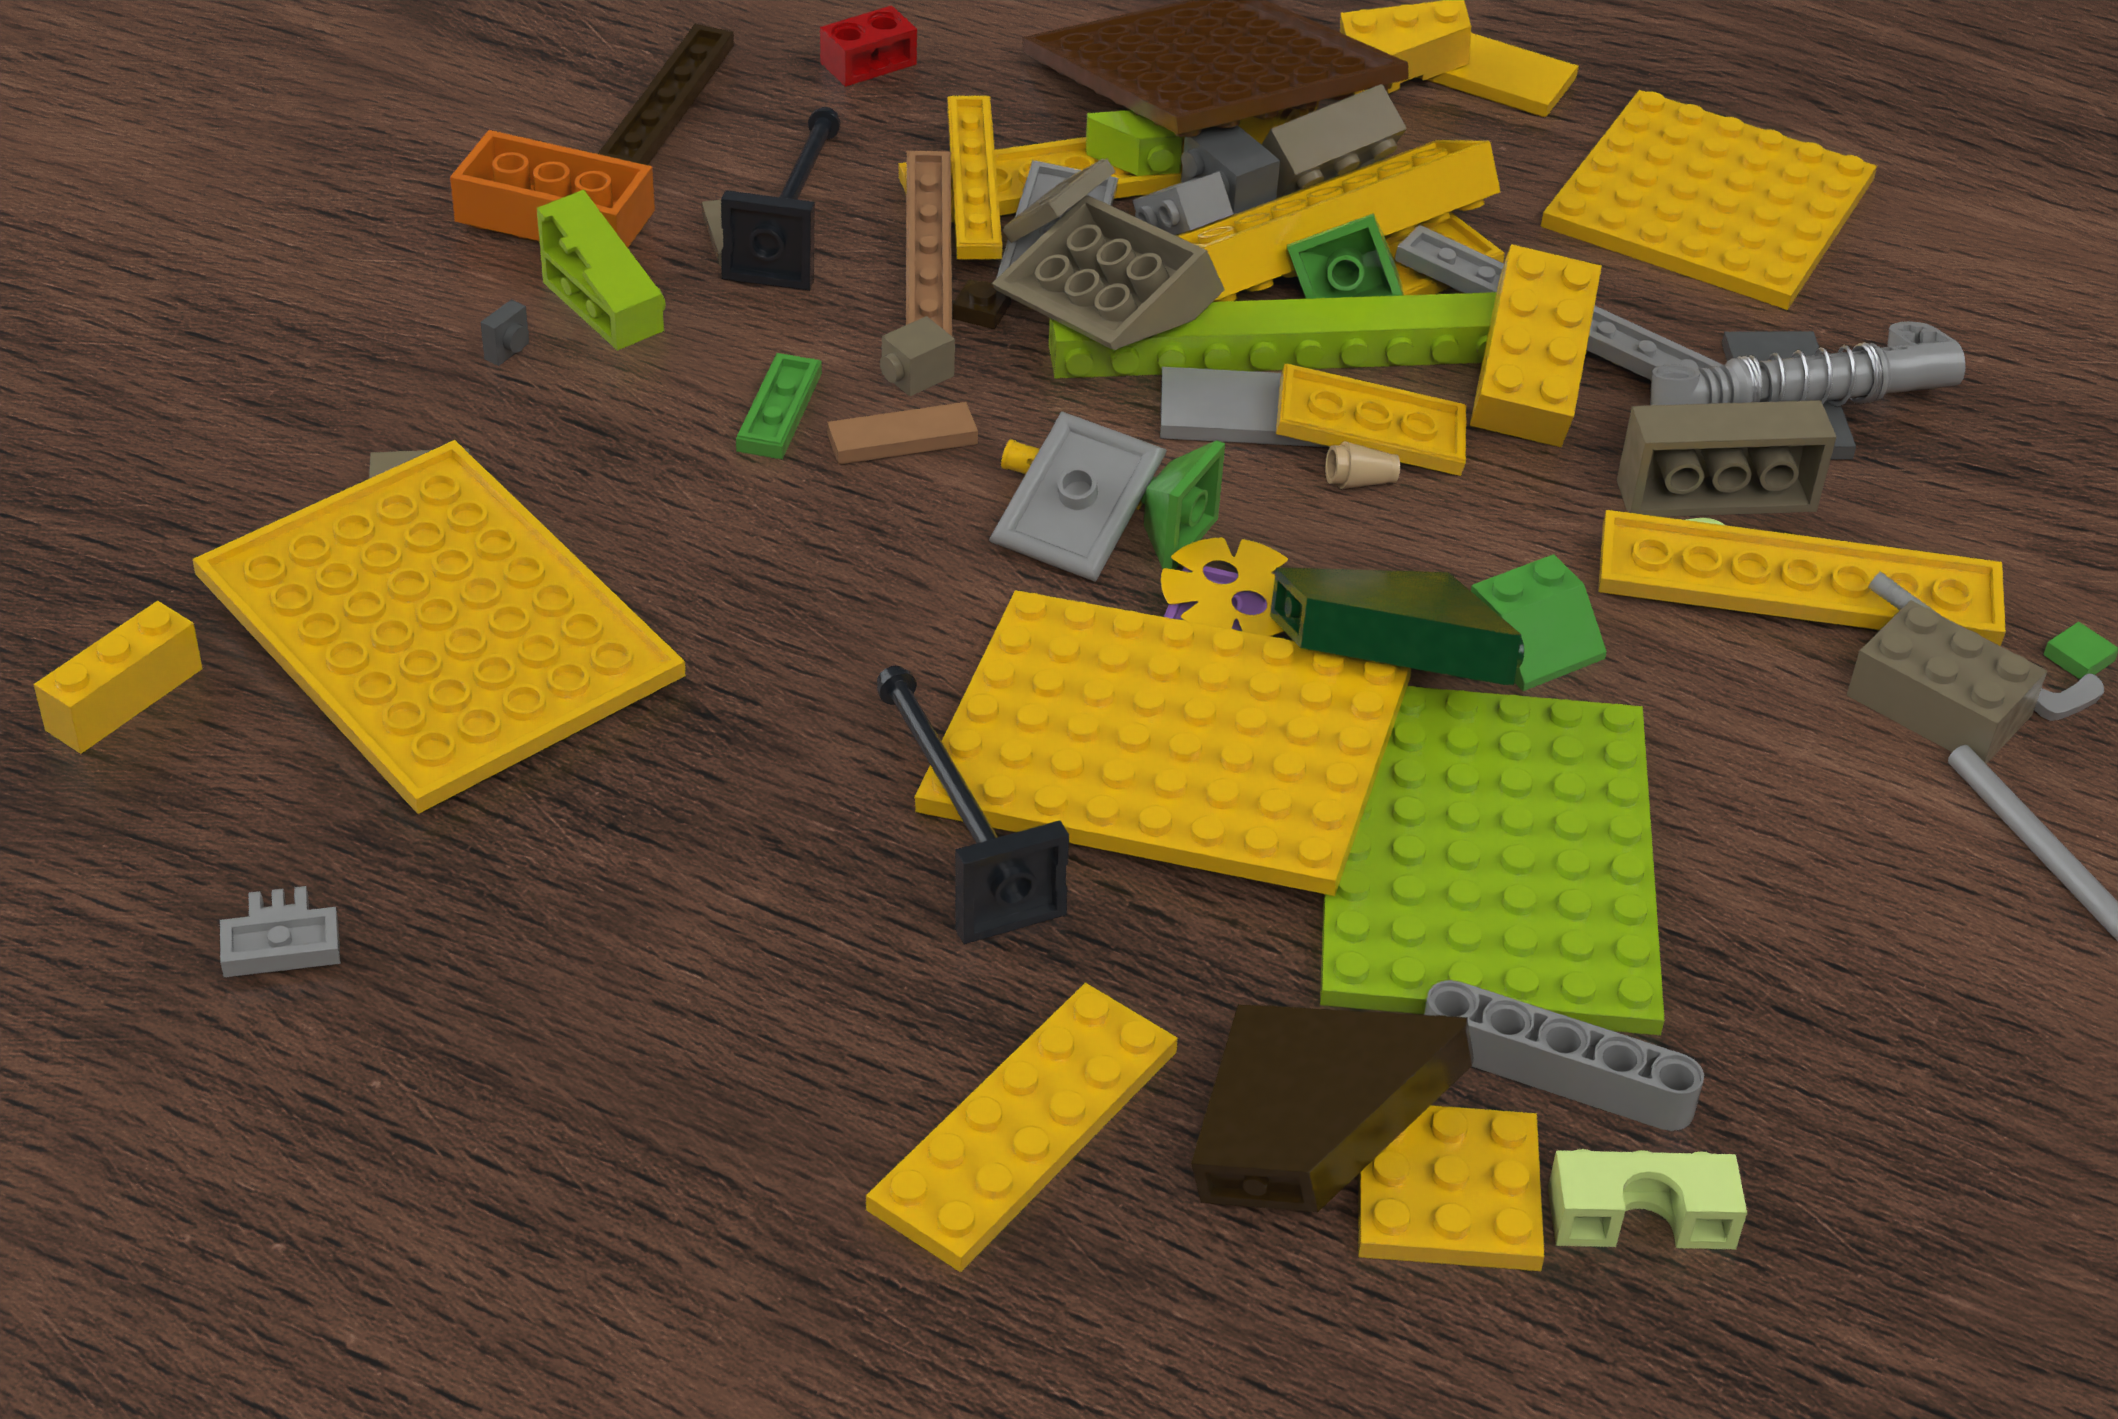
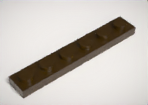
[598,24,734,165]

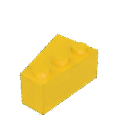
[1340,0,1471,95]

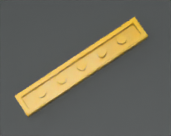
[947,96,1002,259]

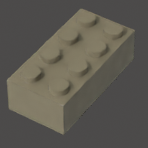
[1617,400,1836,517]

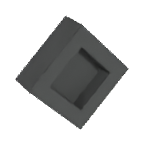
[481,299,529,366]

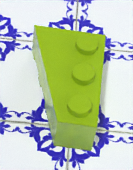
[537,189,666,351]

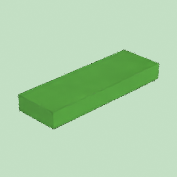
[736,353,822,460]

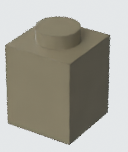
[880,316,955,396]

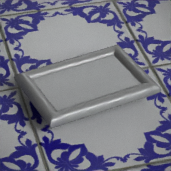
[989,411,1167,582]

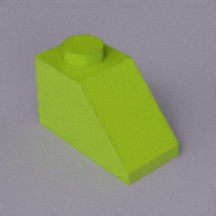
[1086,110,1183,176]

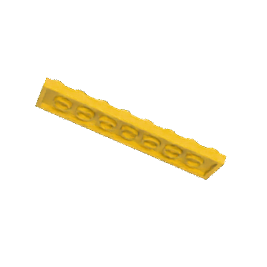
[1598,510,2006,646]

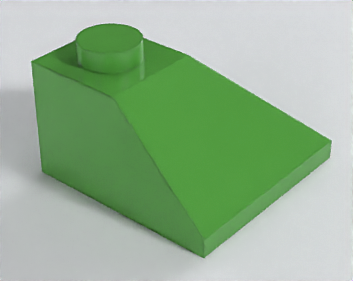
[1287,213,1404,299]
[1141,440,1225,570]

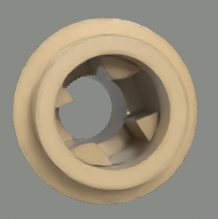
[1325,441,1400,489]

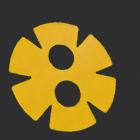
[1161,537,1288,636]

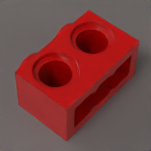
[820,5,917,87]

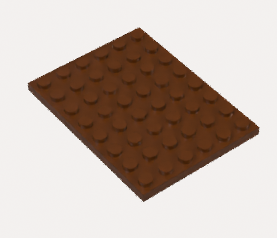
[1022,0,1409,137]

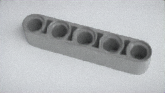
[1424,980,1704,1131]

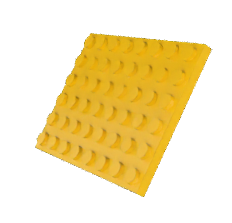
[193,440,685,814]
[914,590,1411,896]

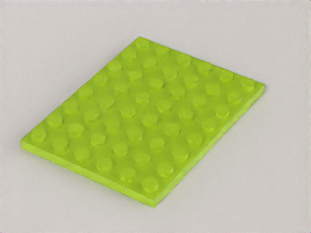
[1320,686,1665,1035]

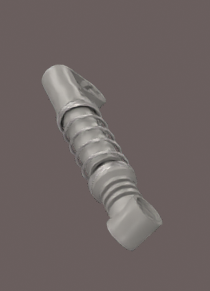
[1650,322,1965,407]

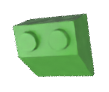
[1471,554,1607,691]

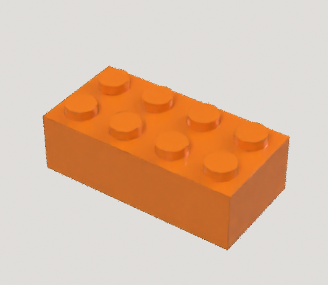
[450,130,655,248]

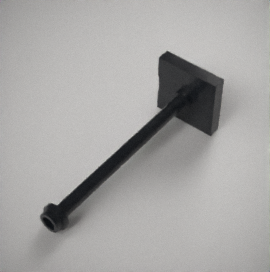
[721,107,841,291]
[877,665,1069,944]

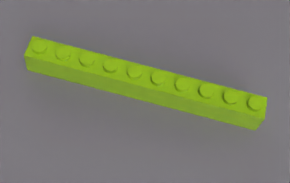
[1049,292,1497,378]

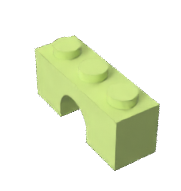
[1548,1149,1747,1249]

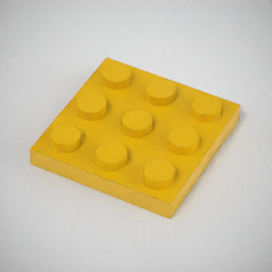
[1358,1105,1544,1271]

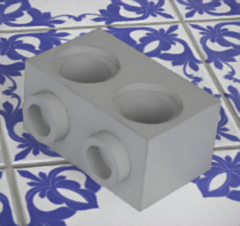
[1132,171,1234,235]

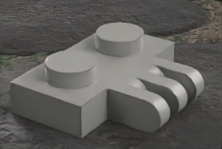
[220,886,341,977]

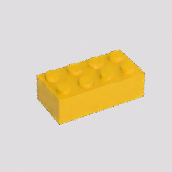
[1469,244,1602,447]

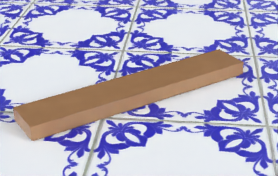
[906,151,952,336]

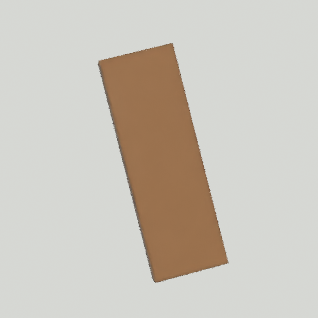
[827,402,978,464]

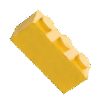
[34,600,203,754]

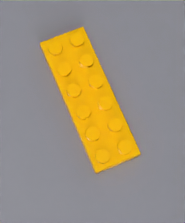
[866,982,1178,1273]

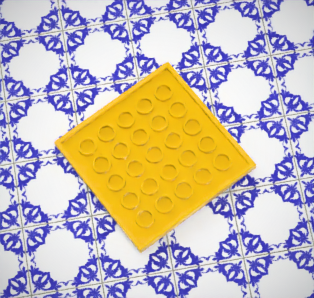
[1541,90,1877,310]

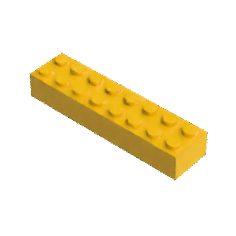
[1177,140,1500,302]

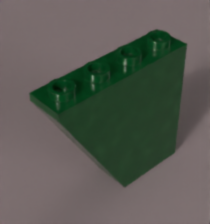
[1270,567,1524,685]

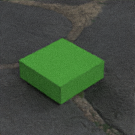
[2044,622,2118,680]

